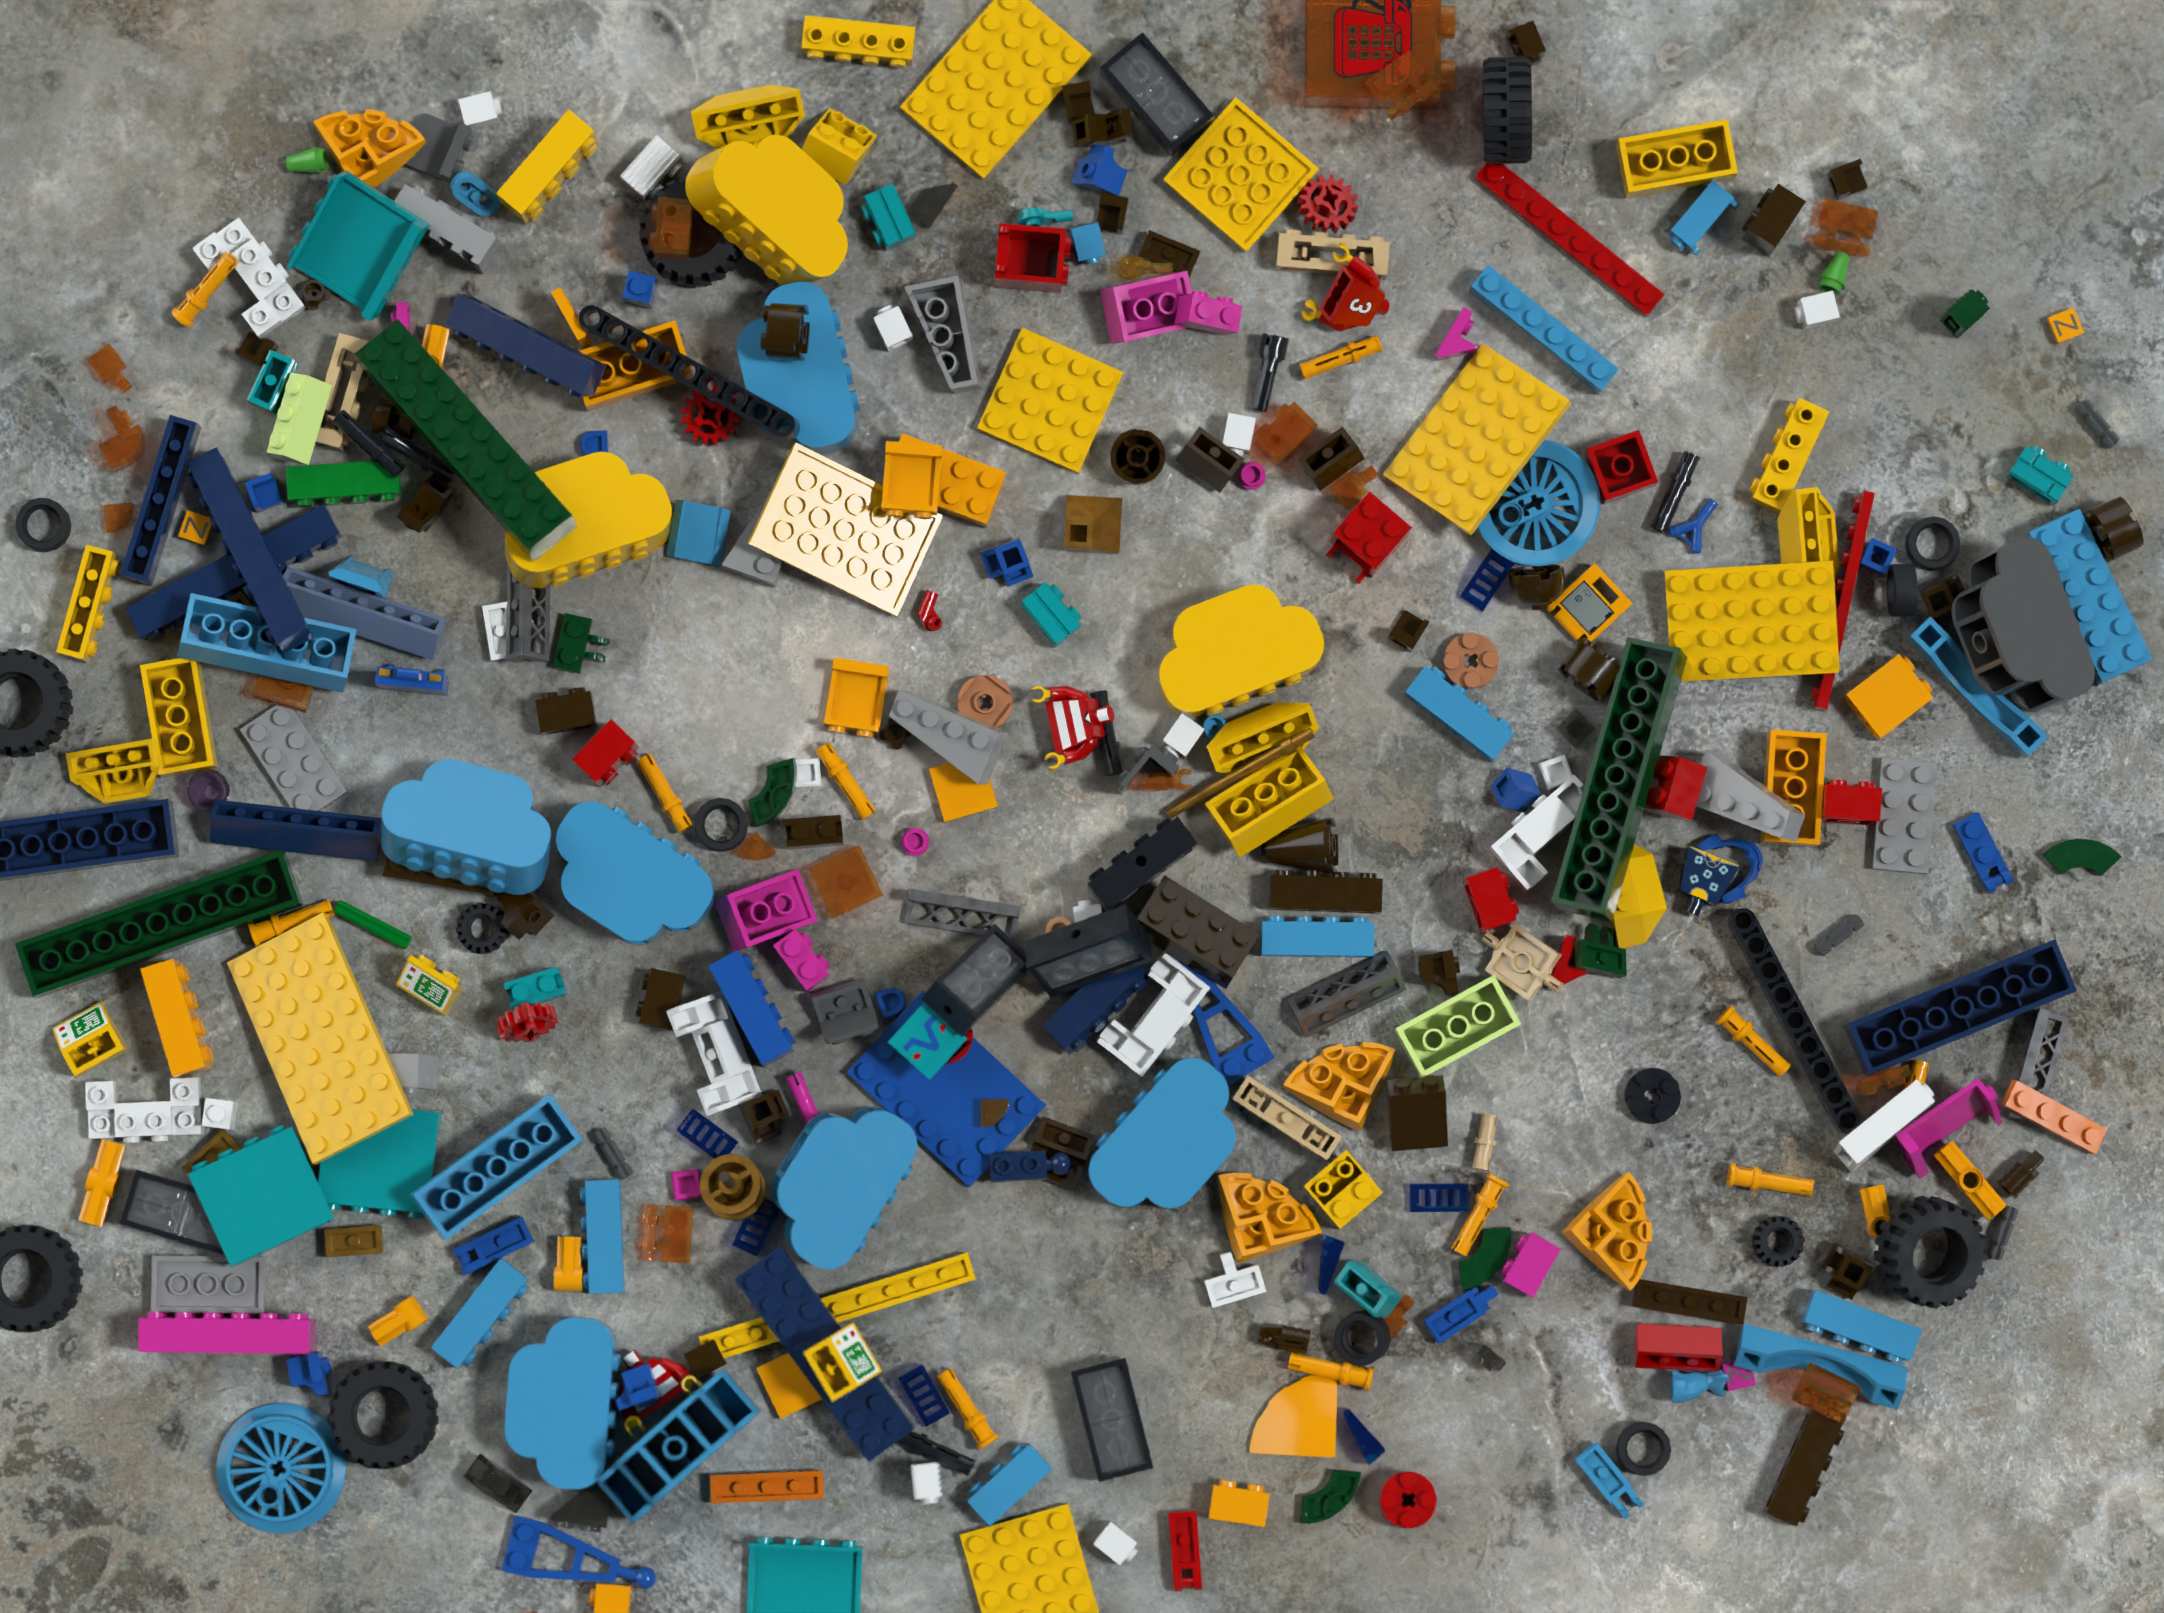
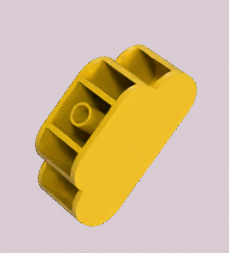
[685,135,848,285]
[505,452,672,588]
[1158,584,1324,718]

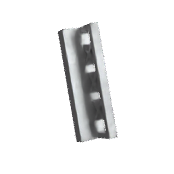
[505,563,550,663]
[905,889,1021,941]
[1287,951,1406,1038]
[2005,1008,2069,1126]

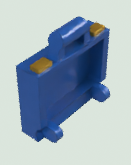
[375,664,449,696]

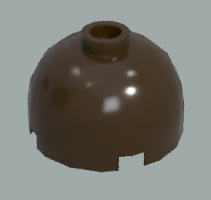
[1110,429,1165,485]
[1508,564,1565,610]

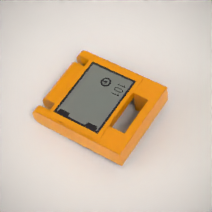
[1546,563,1633,642]

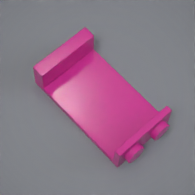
[1895,1078,2003,1179]

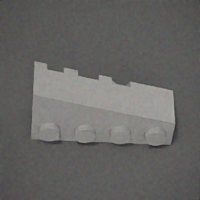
[395,184,501,275]
[904,276,982,394]
[722,490,785,588]
[889,690,1008,785]
[1696,750,1805,842]
[387,1053,438,1094]

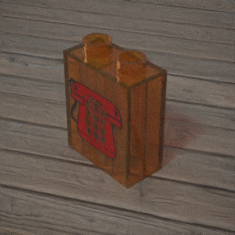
[1305,0,1456,110]

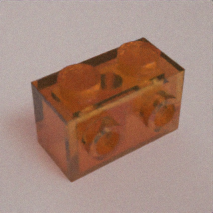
[649,197,693,260]
[1254,402,1318,468]
[1792,1362,1861,1424]

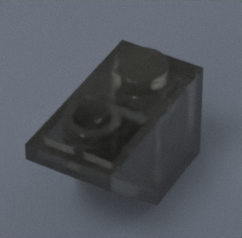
[464,1453,533,1513]
[550,1490,612,1533]

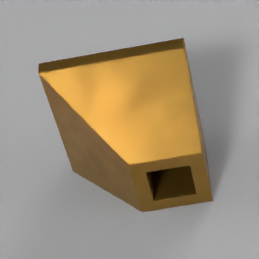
[1064,495,1122,554]

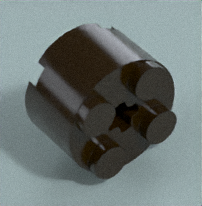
[760,303,810,361]
[2083,496,2144,563]
[1558,638,1620,703]

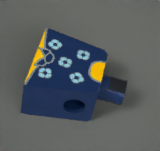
[1677,846,1739,917]

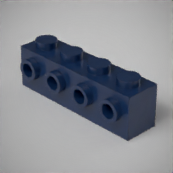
[1042,966,1150,1055]

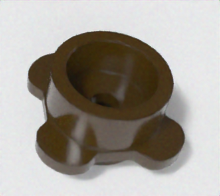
[297,279,331,310]
[879,717,912,750]

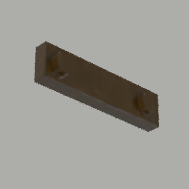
[1631,1279,1748,1325]

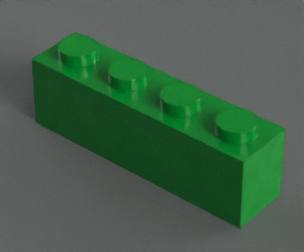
[286,461,402,508]

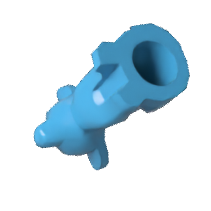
[1671,1370,1729,1403]

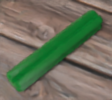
[334,900,412,949]

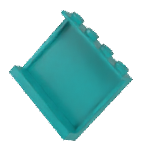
[286,170,430,321]
[318,1110,442,1219]
[188,1125,334,1268]
[747,1537,863,1613]

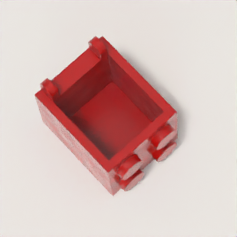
[995,223,1071,293]
[1325,491,1412,584]

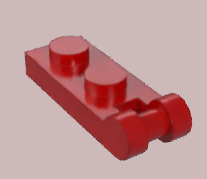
[1168,1510,1202,1592]

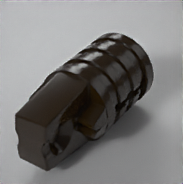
[1997,1150,2044,1199]
[1258,1324,1311,1355]

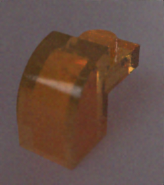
[99,405,146,473]

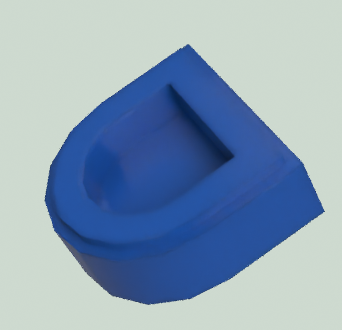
[580,430,608,456]
[874,988,906,1020]

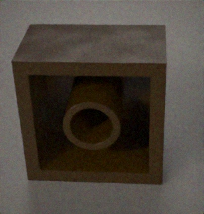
[1742,183,1806,257]

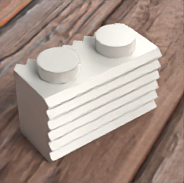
[620,135,683,202]
[911,1461,943,1504]

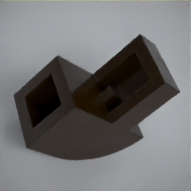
[1071,108,1133,148]
[396,474,456,533]

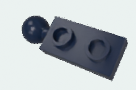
[989,1150,1072,1183]

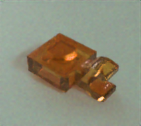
[87,343,132,393]
[1329,465,1378,510]
[1144,769,1192,792]
[1371,1294,1415,1340]

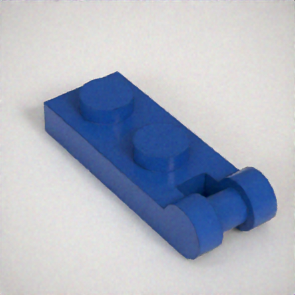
[1952,812,2014,894]
[452,1216,535,1276]

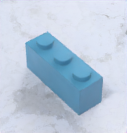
[967,1443,1053,1526]

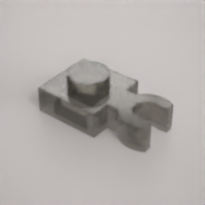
[1476,1344,1506,1372]

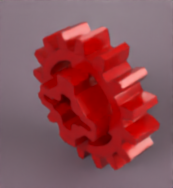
[1297,175,1359,234]
[680,385,741,446]
[496,1002,558,1043]

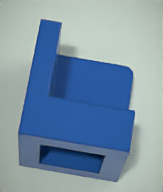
[245,473,284,513]
[1491,767,1541,812]

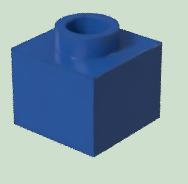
[1859,538,1897,577]

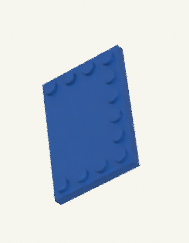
[847,991,1046,1188]

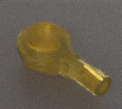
[1118,255,1173,280]

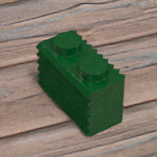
[1940,289,1990,339]

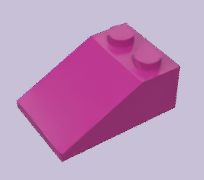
[1100,271,1192,344]
[714,869,818,952]

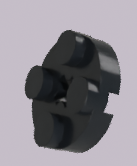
[1624,1068,1681,1124]

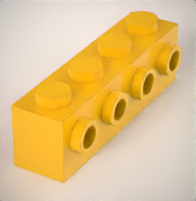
[801,15,916,68]
[1748,397,1830,514]
[56,545,120,663]

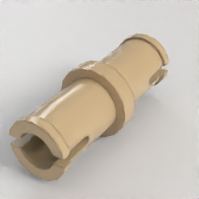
[1472,1113,1498,1172]

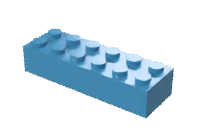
[2024,509,2153,686]
[177,593,357,693]
[409,1094,583,1240]

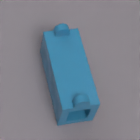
[1668,180,1739,256]

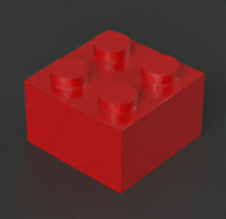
[1584,430,1658,505]
[572,719,639,787]
[1644,755,1708,821]
[1821,779,1882,826]
[1462,867,1519,934]

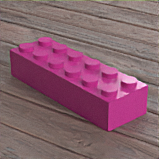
[138,1312,316,1354]

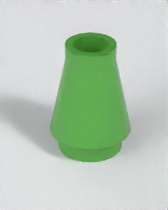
[286,146,329,174]
[1819,252,1851,295]

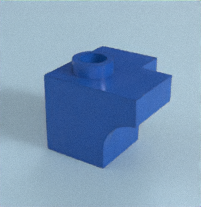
[1071,145,1128,196]
[979,537,1034,587]
[286,1352,331,1396]
[615,1363,661,1410]

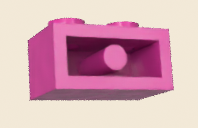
[1175,291,1242,336]
[773,929,831,992]
[1501,1232,1561,1298]

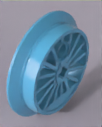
[1477,440,1600,566]
[216,1403,346,1533]

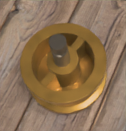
[700,1154,766,1221]

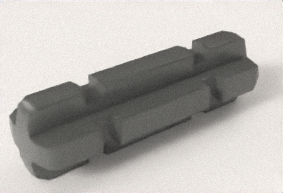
[2075,399,2120,449]
[1814,914,1864,956]
[593,1128,633,1180]
[1987,1205,2018,1260]

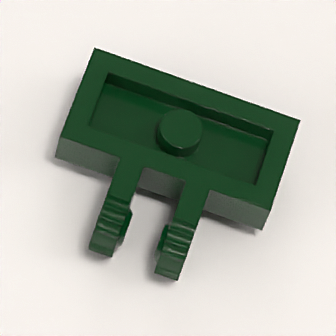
[553,613,610,674]
[1575,923,1627,979]

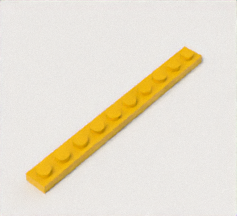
[699,1252,976,1358]

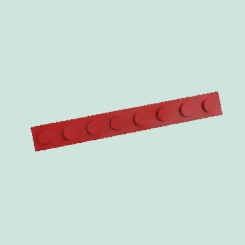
[1475,163,1665,317]
[1810,490,1875,712]

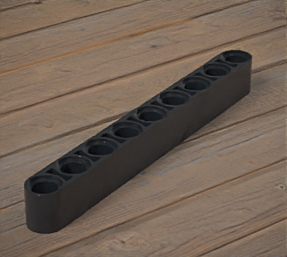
[579,305,800,440]
[1728,908,1861,1134]

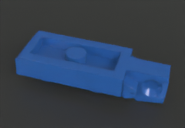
[1423,1285,1499,1344]

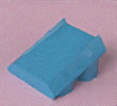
[666,500,731,567]
[329,555,393,599]

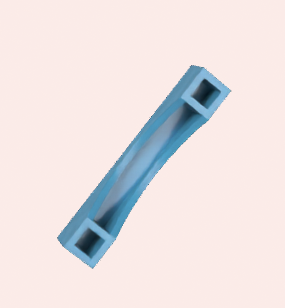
[1469,265,1618,395]
[1906,617,2049,759]
[1734,1324,1908,1410]

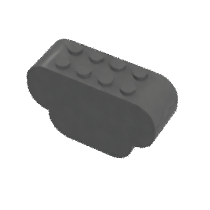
[1952,537,2095,713]

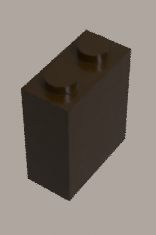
[1387,1075,1448,1151]

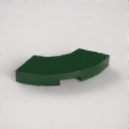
[748,758,797,827]
[2042,839,2122,876]
[1458,1227,1512,1290]
[1300,1469,1361,1524]

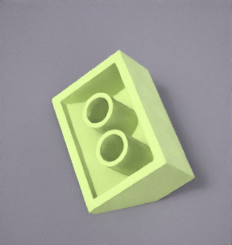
[266,373,333,465]

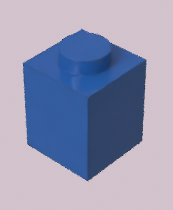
[622,271,658,309]

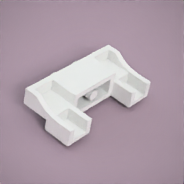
[193,217,306,339]
[1490,775,1584,893]
[1096,951,1210,1076]
[666,991,762,1116]
[85,1077,204,1143]

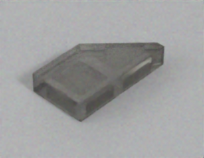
[907,183,958,229]

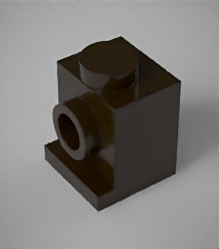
[1506,20,1546,66]

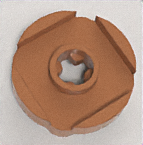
[1443,632,1499,689]
[958,675,1013,728]

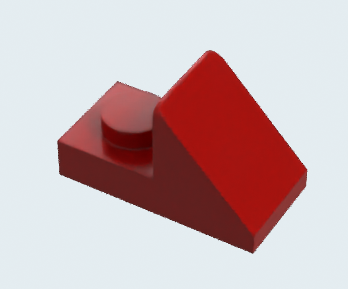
[1546,935,1589,991]

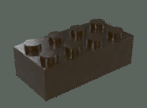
[1137,875,1260,989]

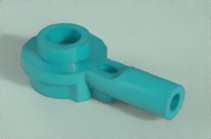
[1018,207,1073,227]

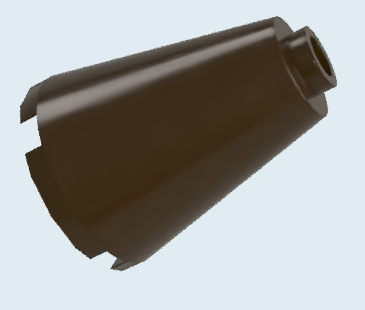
[1261,818,1339,874]

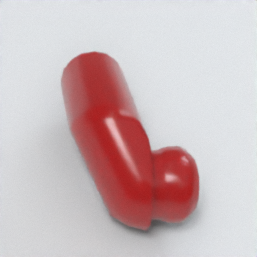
[917,590,942,632]

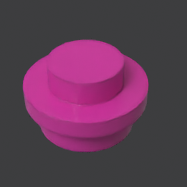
[1238,462,1266,490]
[901,828,929,856]

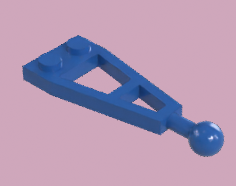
[1170,955,1275,1086]
[501,1515,657,1589]

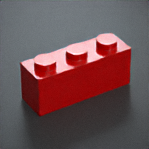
[1634,1323,1723,1372]

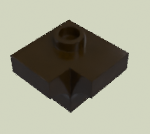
[1919,574,1964,627]
[497,892,555,940]
[1417,950,1460,995]
[739,1089,790,1145]
[1821,1242,1873,1300]

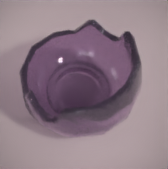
[187,769,230,811]

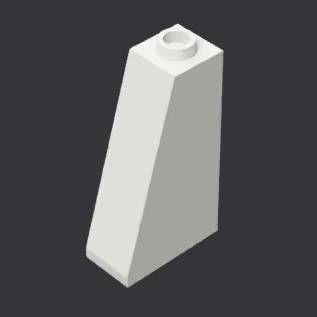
[1834,1080,1935,1173]

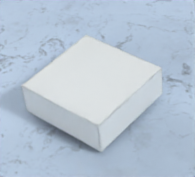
[1538,754,1573,790]
[795,758,822,788]

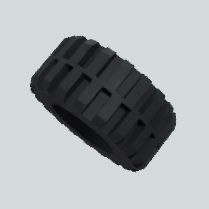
[1483,57,1532,164]
[639,178,744,288]
[0,648,74,758]
[1874,1196,1988,1308]
[0,1225,83,1333]
[328,1361,439,1470]

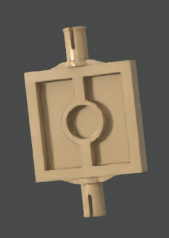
[1482,923,1564,1002]

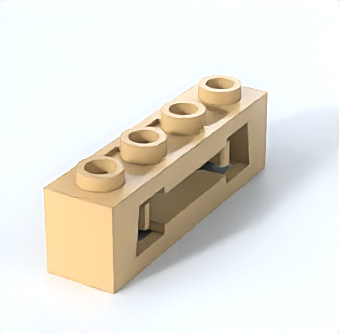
[1275,229,1390,280]
[315,333,369,452]
[1232,1076,1342,1161]

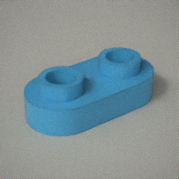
[450,172,500,216]

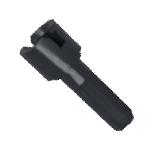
[1252,333,1289,412]

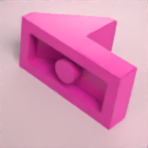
[1434,307,1478,361]

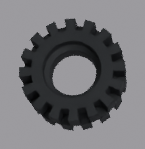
[456,903,508,954]
[1752,1216,1805,1267]

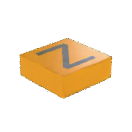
[2047,307,2084,344]
[178,510,213,546]

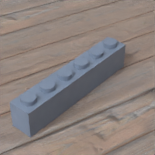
[283,567,447,660]

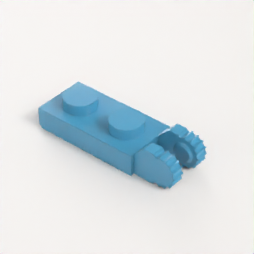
[1574,1441,1644,1520]

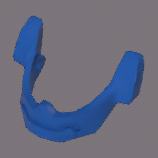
[1697,834,1763,904]

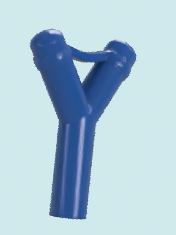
[1668,498,1718,554]

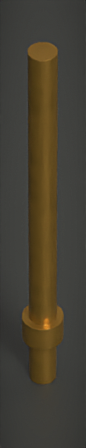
[1165,728,1315,819]

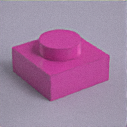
[391,302,411,333]

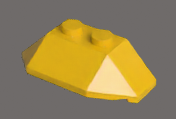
[691,84,805,149]
[1777,487,1839,578]
[1206,702,1319,778]
[65,738,160,803]
[1611,844,1667,949]

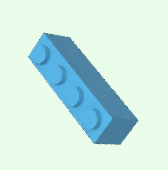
[1404,666,1514,762]
[1261,916,1374,958]
[580,1179,625,1294]
[431,1258,529,1369]
[1801,1290,1922,1364]

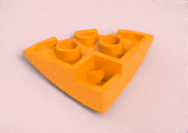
[313,109,426,188]
[1283,1042,1396,1132]
[1562,1171,1652,1291]
[1217,1173,1322,1263]
[1249,1375,1337,1457]

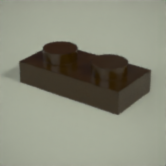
[1139,230,1200,278]

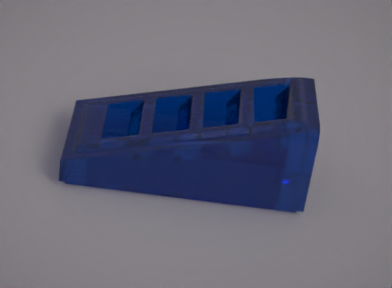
[1460,549,1514,612]
[676,1108,738,1159]
[1410,1183,1469,1212]
[732,1198,780,1257]
[1318,1234,1345,1295]
[898,1364,950,1427]
[1342,1408,1385,1465]

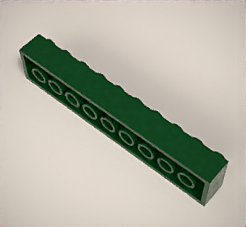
[354,319,577,562]
[1551,637,1687,922]
[15,850,304,998]

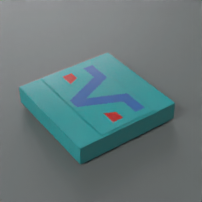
[888,1002,968,1080]

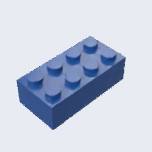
[708,950,796,1067]

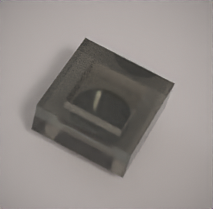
[1556,709,1595,748]

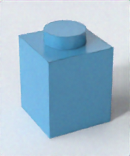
[1070,222,1106,265]

